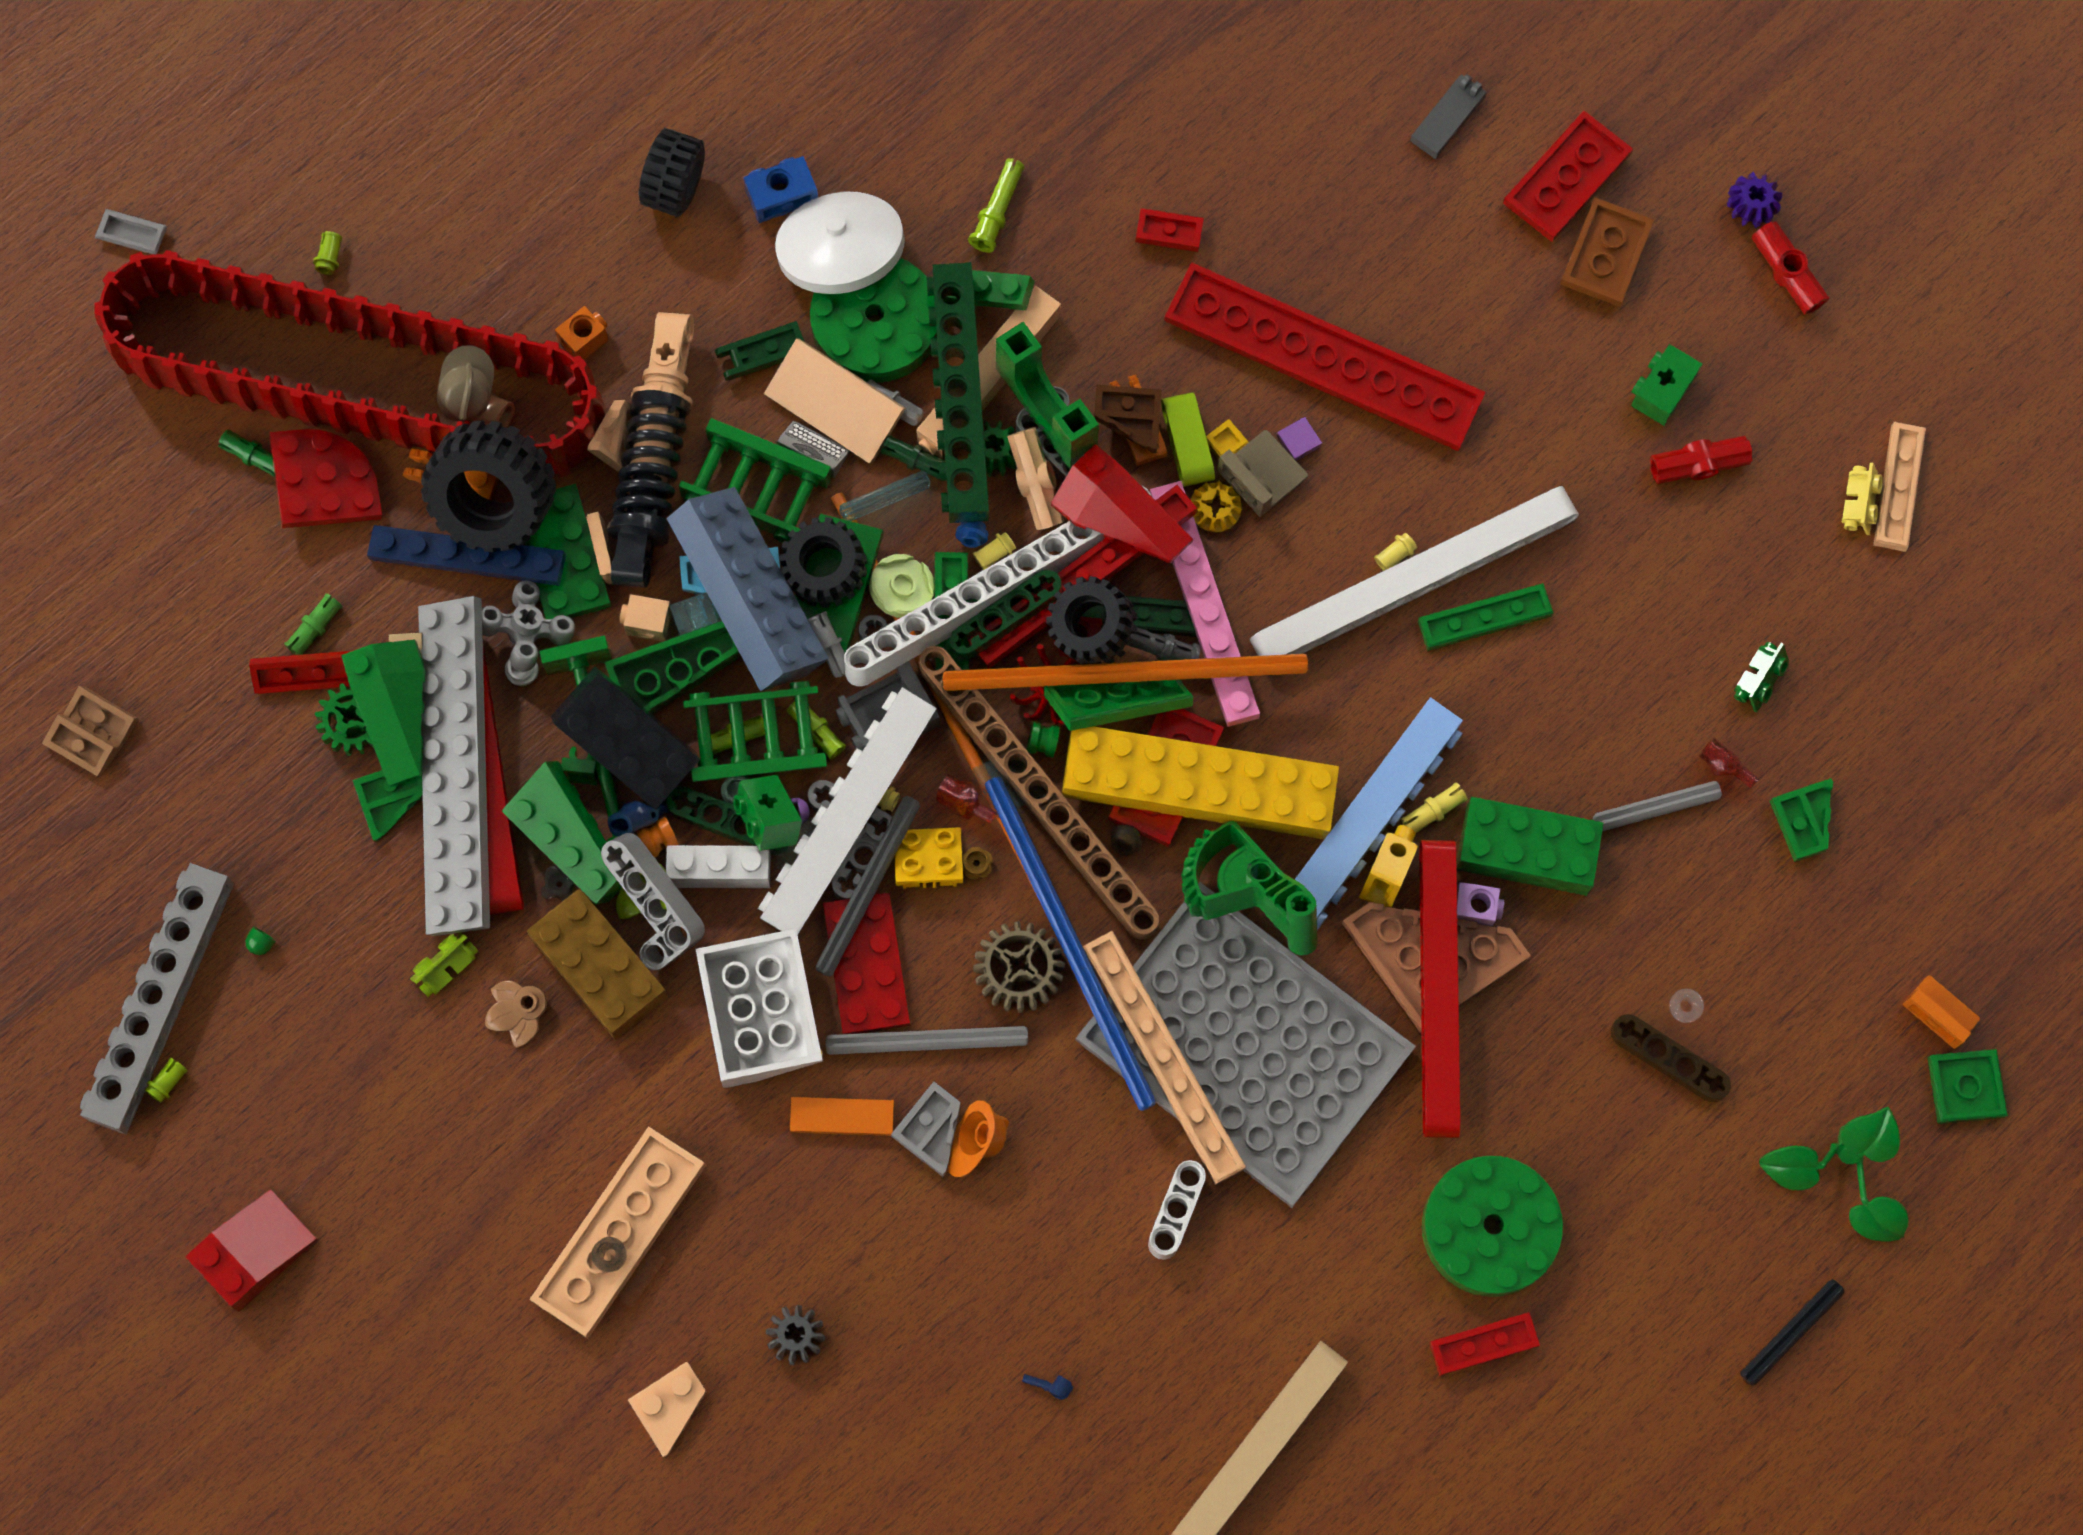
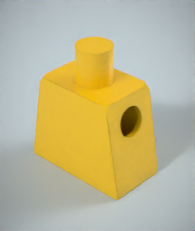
[1359,825,1418,907]

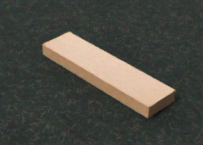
[1873,422,1926,552]

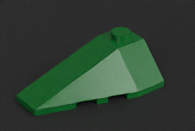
[341,639,426,787]

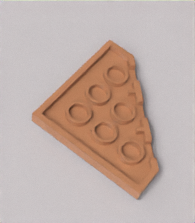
[1342,902,1531,1033]

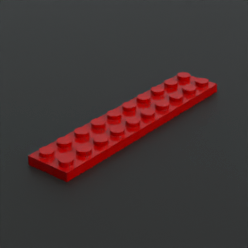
[1164,262,1486,451]

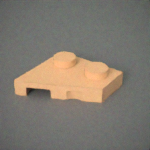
[587,400,632,472]
[628,1362,706,1458]

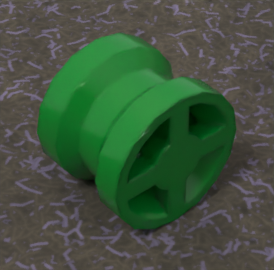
[1026,720,1060,758]

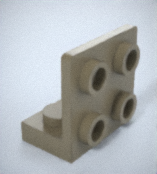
[1217,430,1308,517]

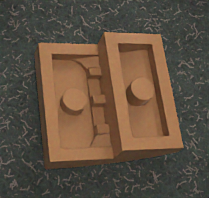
[42,686,139,776]

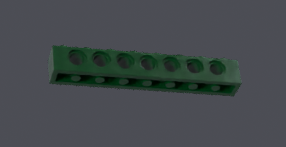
[927,262,989,523]

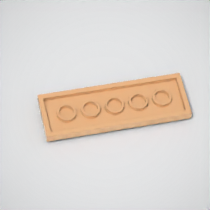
[530,1126,707,1339]

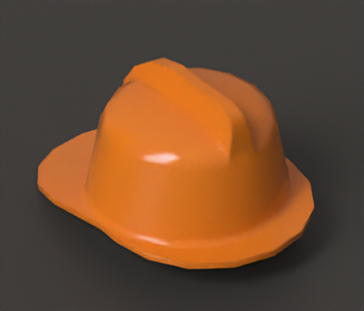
[947,1100,1009,1177]

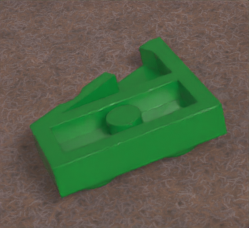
[353,770,423,842]

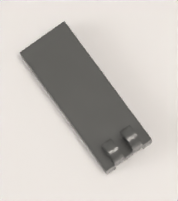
[1410,74,1487,159]

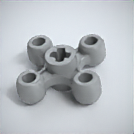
[482,581,575,672]

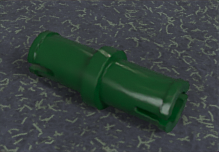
[881,435,945,480]

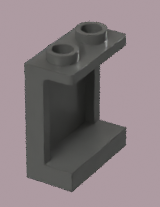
[835,661,940,751]

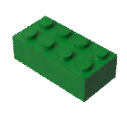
[1456,796,1604,896]

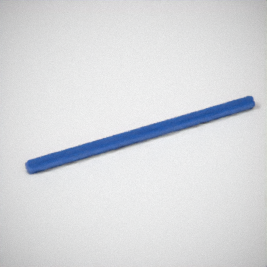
[985,776,1156,1111]

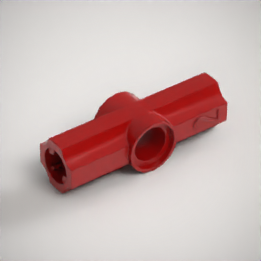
[1751,221,1829,315]
[1650,436,1753,484]

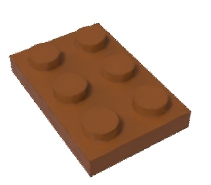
[1560,197,1654,307]

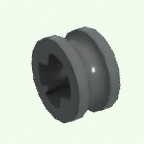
[859,615,888,640]

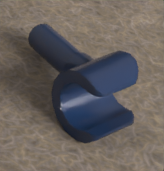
[1022,1374,1073,1400]

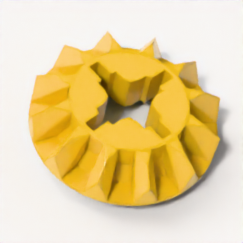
[1191,481,1242,532]

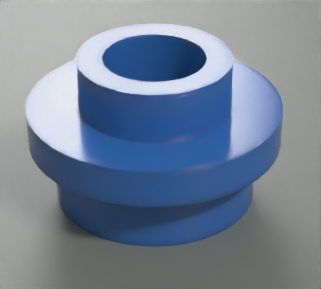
[955,521,988,548]

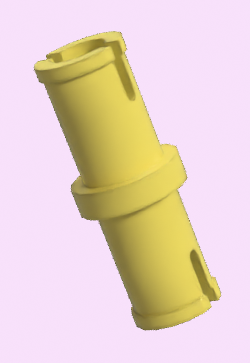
[1400,782,1468,833]

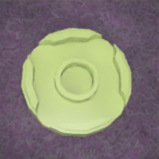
[869,554,935,618]

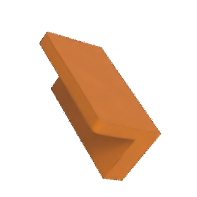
[1902,975,1980,1049]

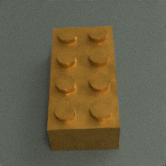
[527,888,668,1041]

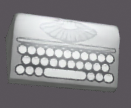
[777,420,850,478]

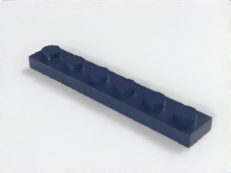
[367,525,566,586]

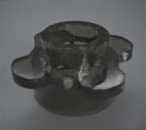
[541,866,575,902]

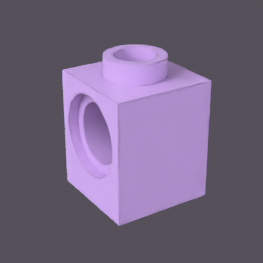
[1457,882,1504,926]

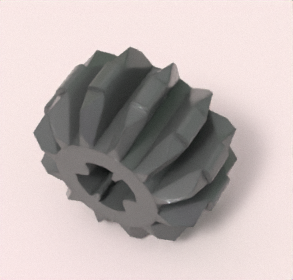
[766,1305,825,1365]

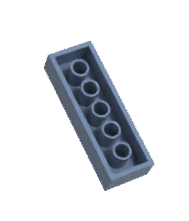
[667,487,829,691]

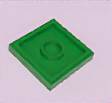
[1927,1049,2008,1124]

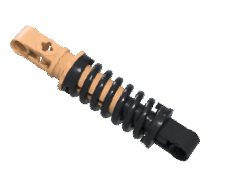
[606,312,694,588]

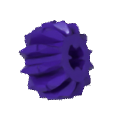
[1727,171,1782,229]

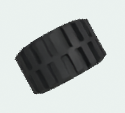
[639,128,705,217]
[780,517,867,608]
[1046,576,1138,664]

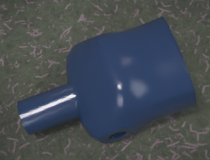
[608,801,668,837]

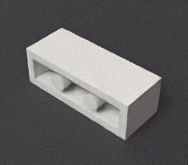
[666,846,771,888]

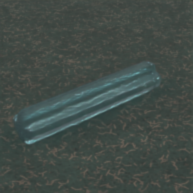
[839,471,931,521]

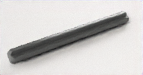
[816,796,920,977]

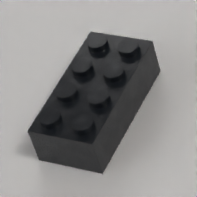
[551,666,700,810]

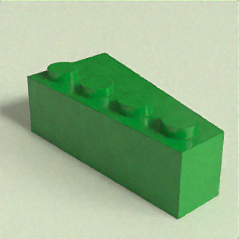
[604,621,742,715]
[502,761,622,904]

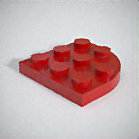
[269,429,382,529]

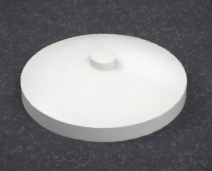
[775,192,905,294]

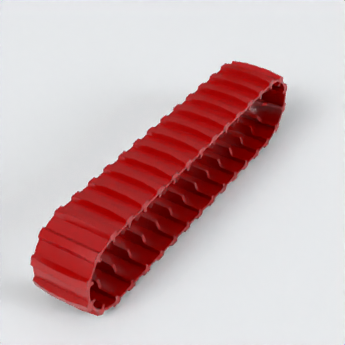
[94,250,605,478]

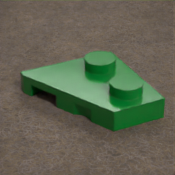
[1770,778,1833,862]

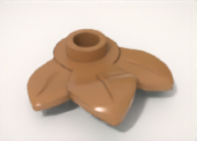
[485,981,547,1048]

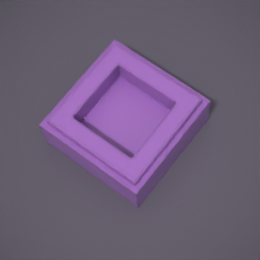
[1277,417,1322,461]

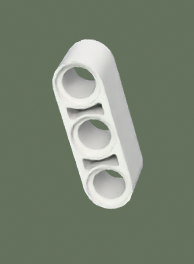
[1148,1160,1206,1260]

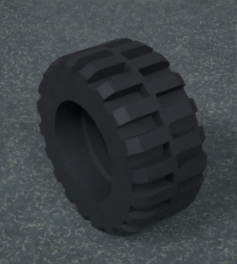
[421,420,556,552]

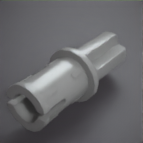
[867,379,924,426]
[807,611,845,678]

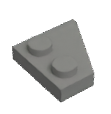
[891,1082,961,1177]

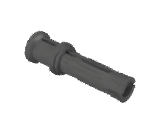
[1100,616,1201,661]

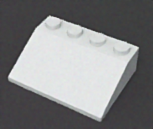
[696,929,823,1088]

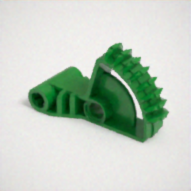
[1181,821,1318,955]

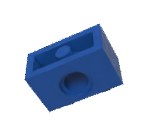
[743,156,818,223]

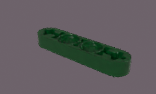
[950,570,1063,659]
[666,787,789,855]

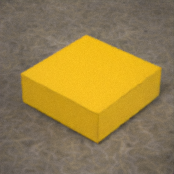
[1206,419,1249,460]

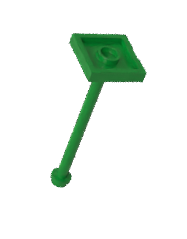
[539,635,620,841]

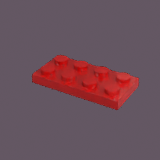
[1503,111,1633,242]
[1108,708,1225,847]
[823,893,910,1034]

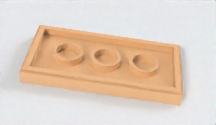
[764,338,906,464]

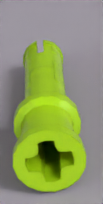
[968,158,1025,253]

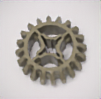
[973,921,1065,1013]

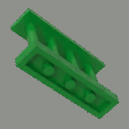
[679,418,832,543]
[683,681,827,782]

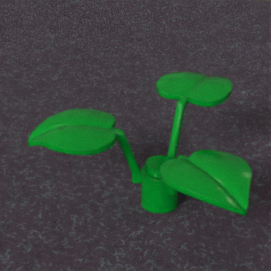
[1759,1107,1909,1242]

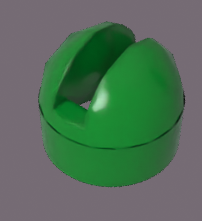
[245,926,276,955]

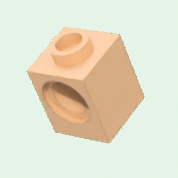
[620,594,672,642]

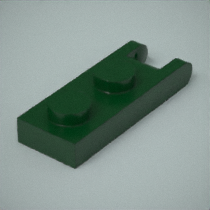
[715,321,805,381]

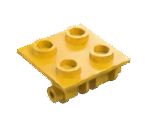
[895,827,963,889]

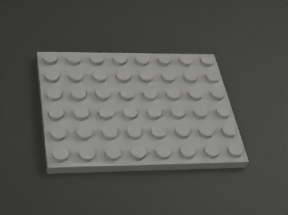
[1075,882,1416,1208]

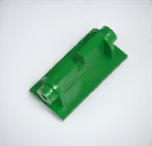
[1734,642,1789,713]

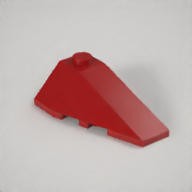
[1051,444,1193,564]

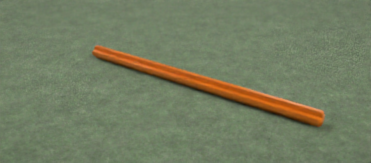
[942,654,1308,691]

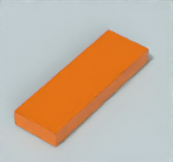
[790,1097,894,1136]

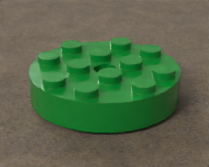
[810,258,937,383]
[1422,1156,1563,1297]

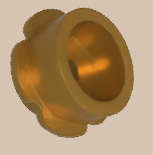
[962,847,993,880]

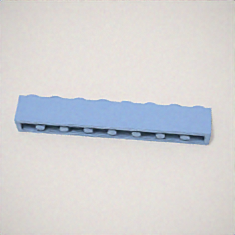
[1295,697,1463,930]

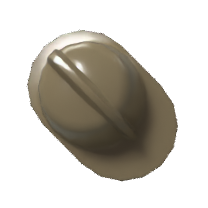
[437,345,494,422]

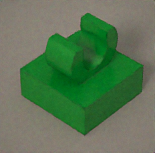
[561,746,598,786]

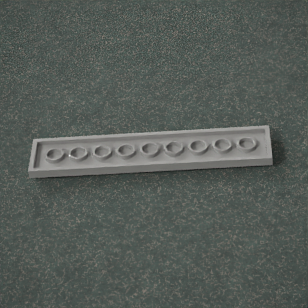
[418,596,490,936]

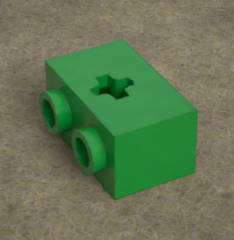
[1631,344,1702,426]
[733,775,802,851]

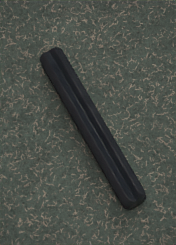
[1740,1279,1845,1386]

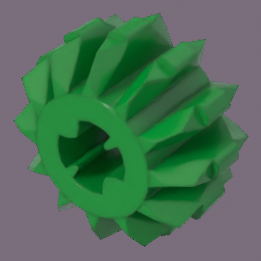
[968,421,1016,477]

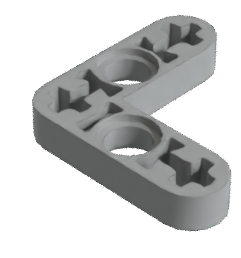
[808,780,893,900]

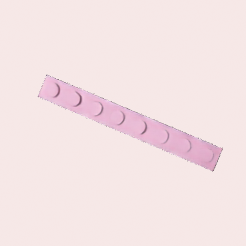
[1150,481,1260,727]

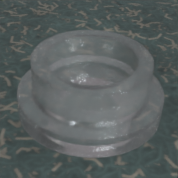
[1669,989,1704,1023]

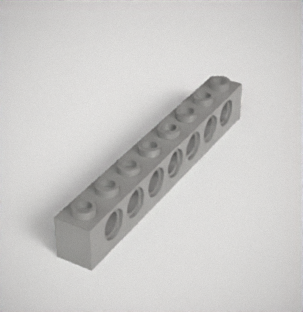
[80,863,234,1135]

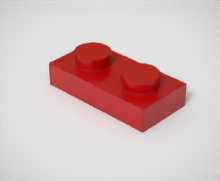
[1135,208,1204,252]

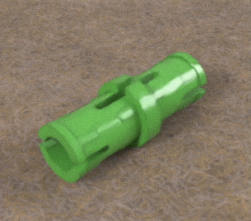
[284,593,343,655]

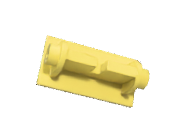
[1842,462,1883,535]

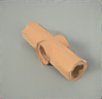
[1007,427,1065,530]

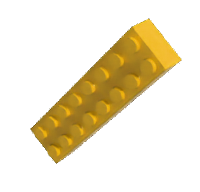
[1062,726,1339,839]

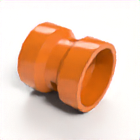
[636,816,679,858]

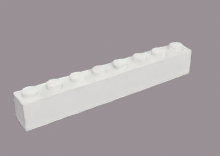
[758,687,937,935]

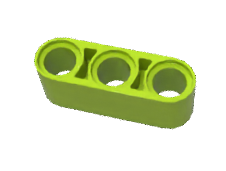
[1161,392,1215,487]

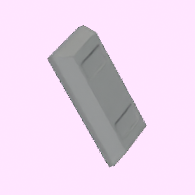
[95,209,167,254]

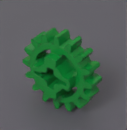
[315,683,374,756]

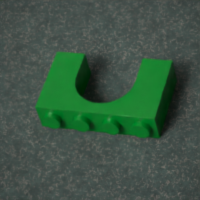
[996,322,1099,469]

